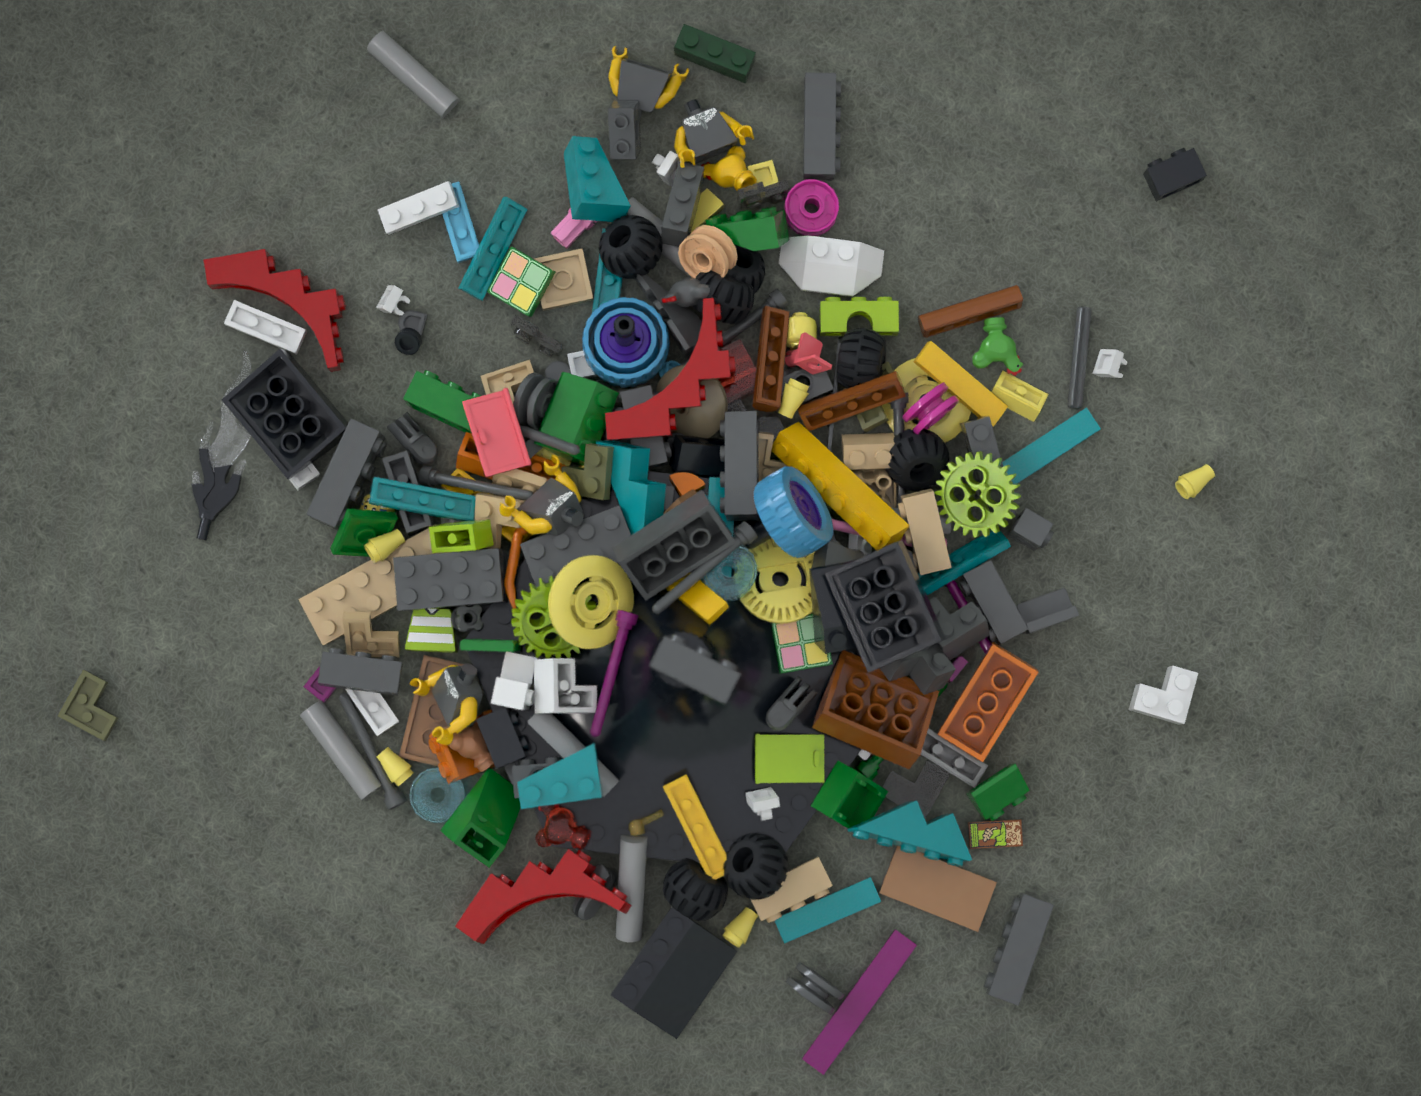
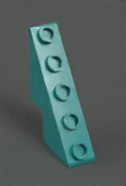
[596,440,666,535]
[847,800,972,867]

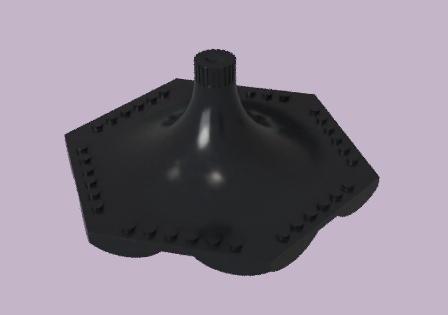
[465,471,861,864]

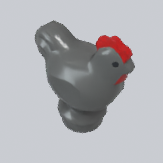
[661,276,710,307]

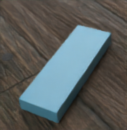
[442,182,479,263]

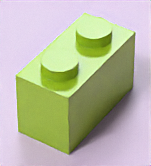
[429,519,494,553]

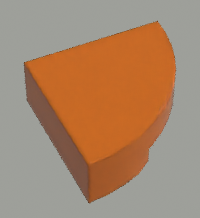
[669,472,705,497]

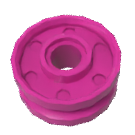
[784,179,839,237]
[902,382,960,434]

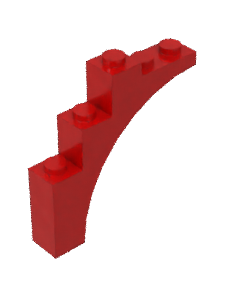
[203,249,346,372]
[605,298,736,441]
[455,849,632,944]

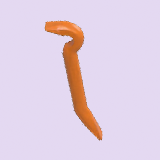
[504,528,529,609]

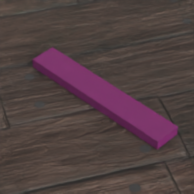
[802,929,917,1075]

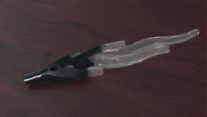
[192,350,252,541]

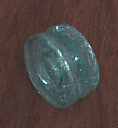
[700,545,757,601]
[409,768,466,823]

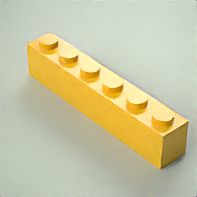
[772,422,910,550]

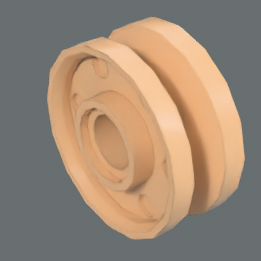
[678,225,737,278]

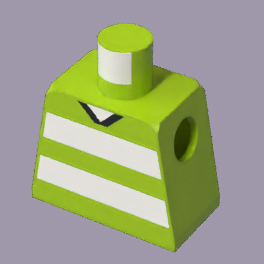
[405,608,457,653]

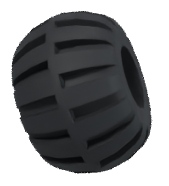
[599,215,663,279]
[726,244,765,294]
[693,270,754,324]
[837,328,886,389]
[885,428,949,491]
[723,833,789,900]
[663,858,728,921]

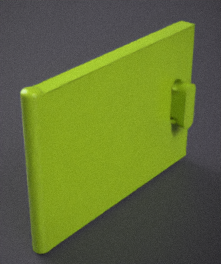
[755,733,824,784]

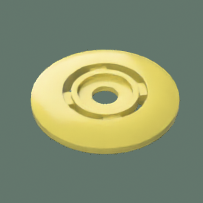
[882,358,971,443]
[734,538,814,624]
[548,555,634,649]

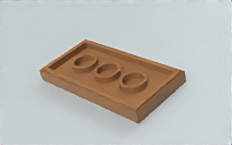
[399,655,463,766]
[879,846,997,932]

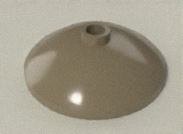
[656,364,728,438]

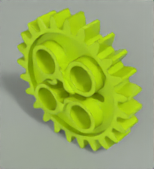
[934,451,1021,538]
[511,576,598,659]

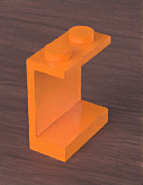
[428,709,495,784]

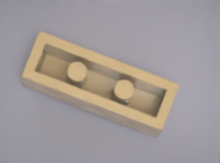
[898,489,952,575]
[751,856,833,923]

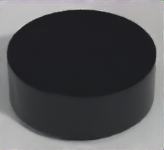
[395,328,422,355]

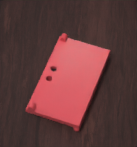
[462,388,532,478]

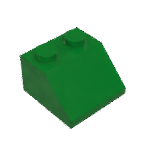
[966,764,1030,821]

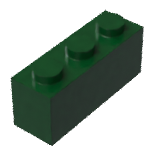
[674,24,756,84]

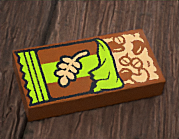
[968,820,1023,849]

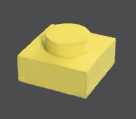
[747,160,779,193]

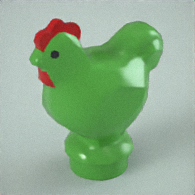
[972,317,1023,376]

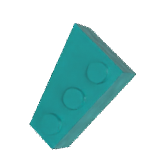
[563,136,631,222]
[517,743,603,809]

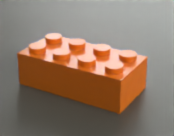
[937,642,1039,762]

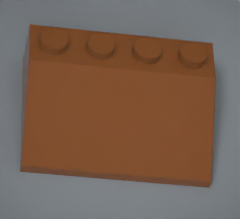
[812,650,939,769]

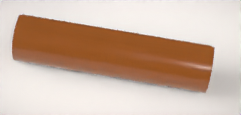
[918,285,1023,338]
[752,306,790,412]
[798,371,906,431]

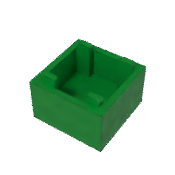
[811,761,889,829]

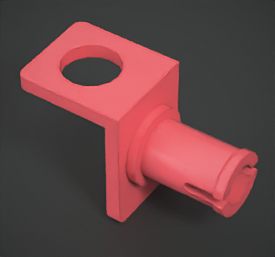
[785,332,832,375]

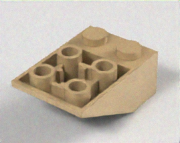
[842,433,896,508]

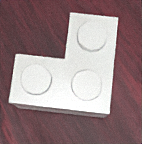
[491,652,540,711]
[534,658,597,714]
[1129,666,1198,725]

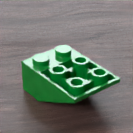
[701,206,789,251]
[440,767,521,868]

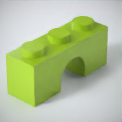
[819,297,899,336]

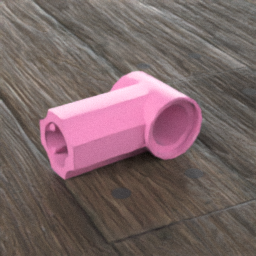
[551,207,597,249]

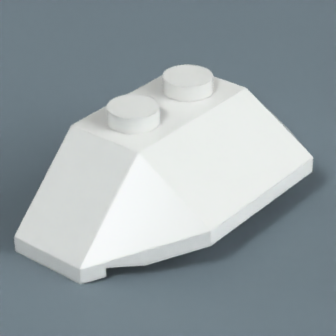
[779,236,884,297]

